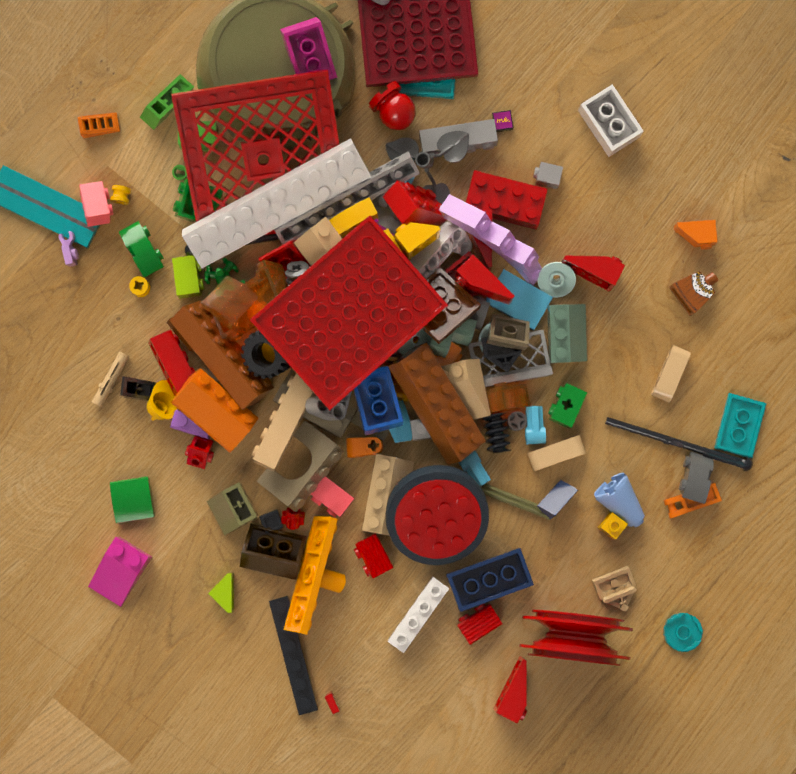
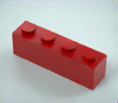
[148,329,195,396]

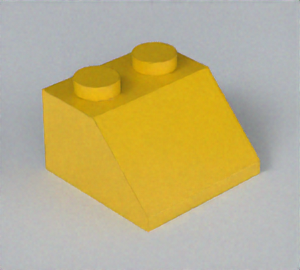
[395,222,441,260]

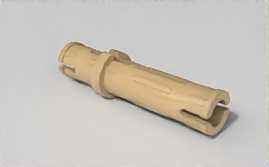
[91,351,130,407]

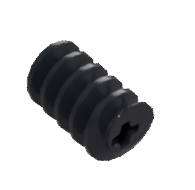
[483,413,511,453]

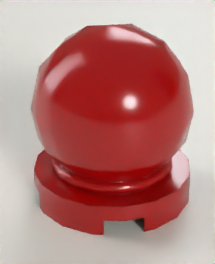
[368,81,416,130]

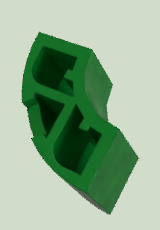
[119,221,164,278]

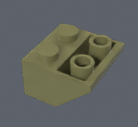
[207,482,259,536]

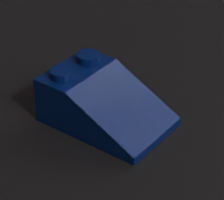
[354,366,403,435]

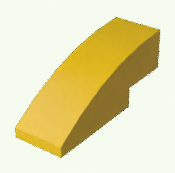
[329,197,378,239]

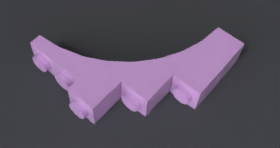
[439,194,542,286]

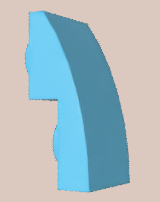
[389,400,412,443]

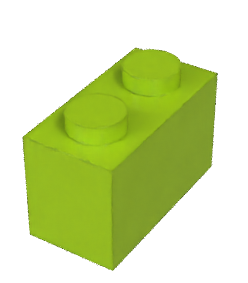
[172,255,204,299]

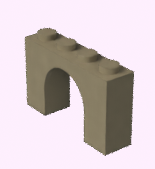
[257,421,344,512]

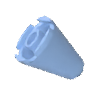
[594,473,645,527]

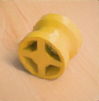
[110,185,131,205]
[129,276,151,297]

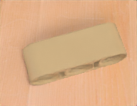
[651,345,691,402]
[527,435,586,471]

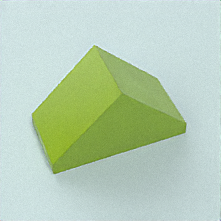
[208,573,234,613]

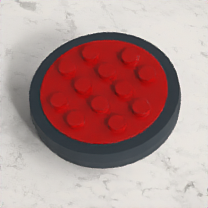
[386,465,489,565]

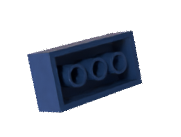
[446,548,534,612]

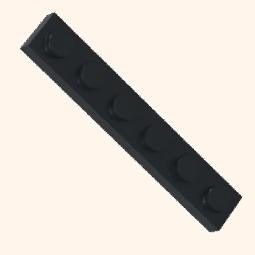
[269,596,318,715]

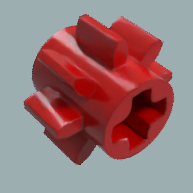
[281,507,305,530]

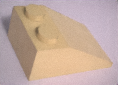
[441,359,491,420]

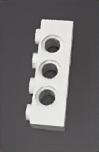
[388,577,449,653]

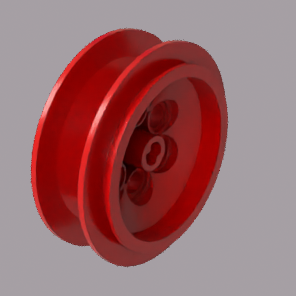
[519,610,633,666]

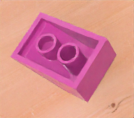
[280,17,337,80]
[88,537,152,607]

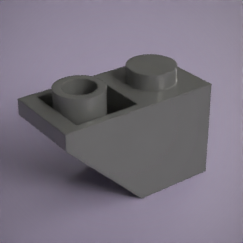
[469,296,490,330]

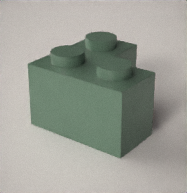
[429,319,477,358]

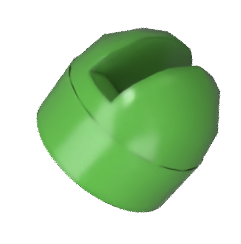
[172,165,187,180]

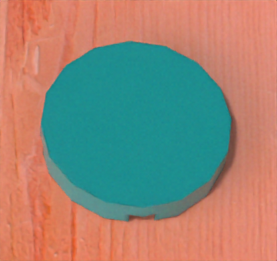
[663,613,703,652]

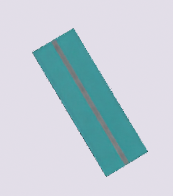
[0,165,100,248]

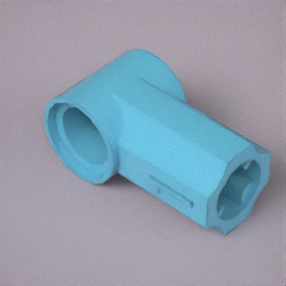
[525,406,546,445]
[458,450,491,486]

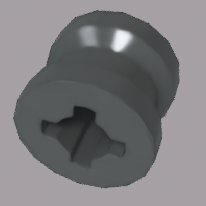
[507,411,527,431]

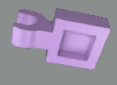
[59,231,79,267]

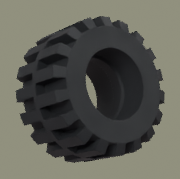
[241,331,290,379]

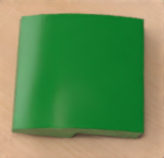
[110,476,155,523]

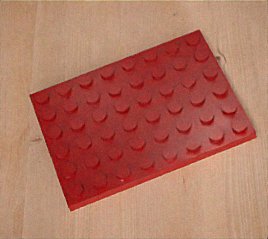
[250,215,448,410]

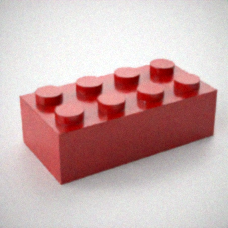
[466,170,548,230]

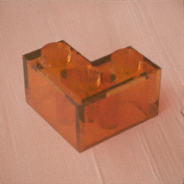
[485,381,531,414]

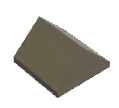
[486,314,530,351]

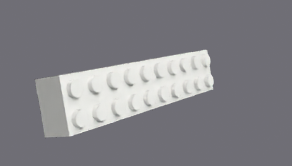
[182,138,371,268]

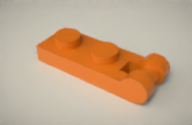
[663,483,722,518]

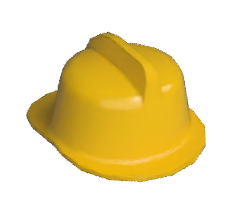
[147,380,178,421]

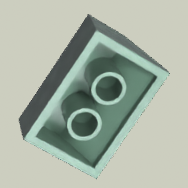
[547,304,587,363]

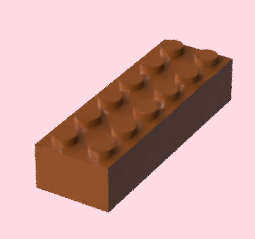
[169,300,275,410]
[388,342,486,465]

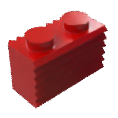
[354,533,394,579]
[456,603,503,645]

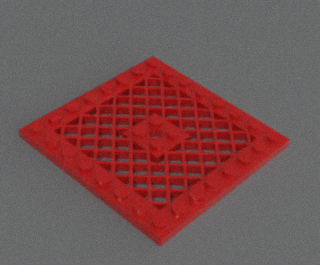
[171,69,339,235]

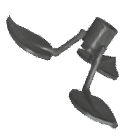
[386,131,469,204]

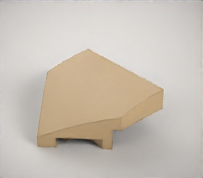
[592,566,637,612]

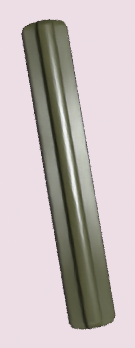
[481,484,550,520]

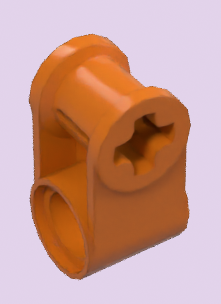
[346,437,384,458]

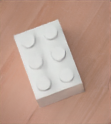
[578,84,644,157]

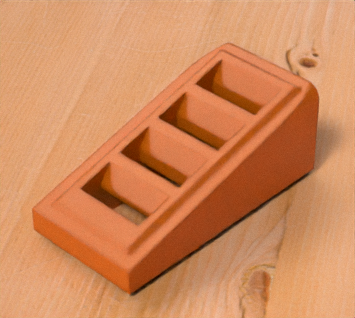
[77,113,120,139]

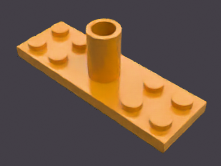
[284,516,346,635]

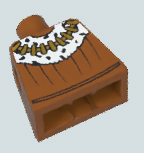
[669,271,718,316]

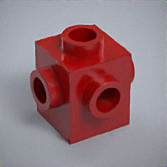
[185,435,215,470]

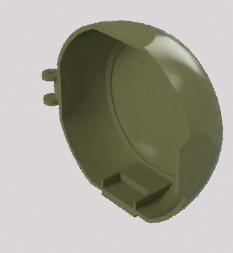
[196,0,356,151]

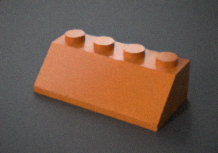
[171,368,259,453]

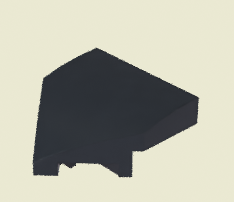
[481,337,522,373]

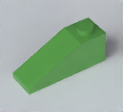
[140,74,194,130]

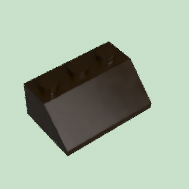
[240,523,307,580]

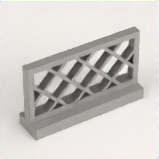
[468,330,553,388]

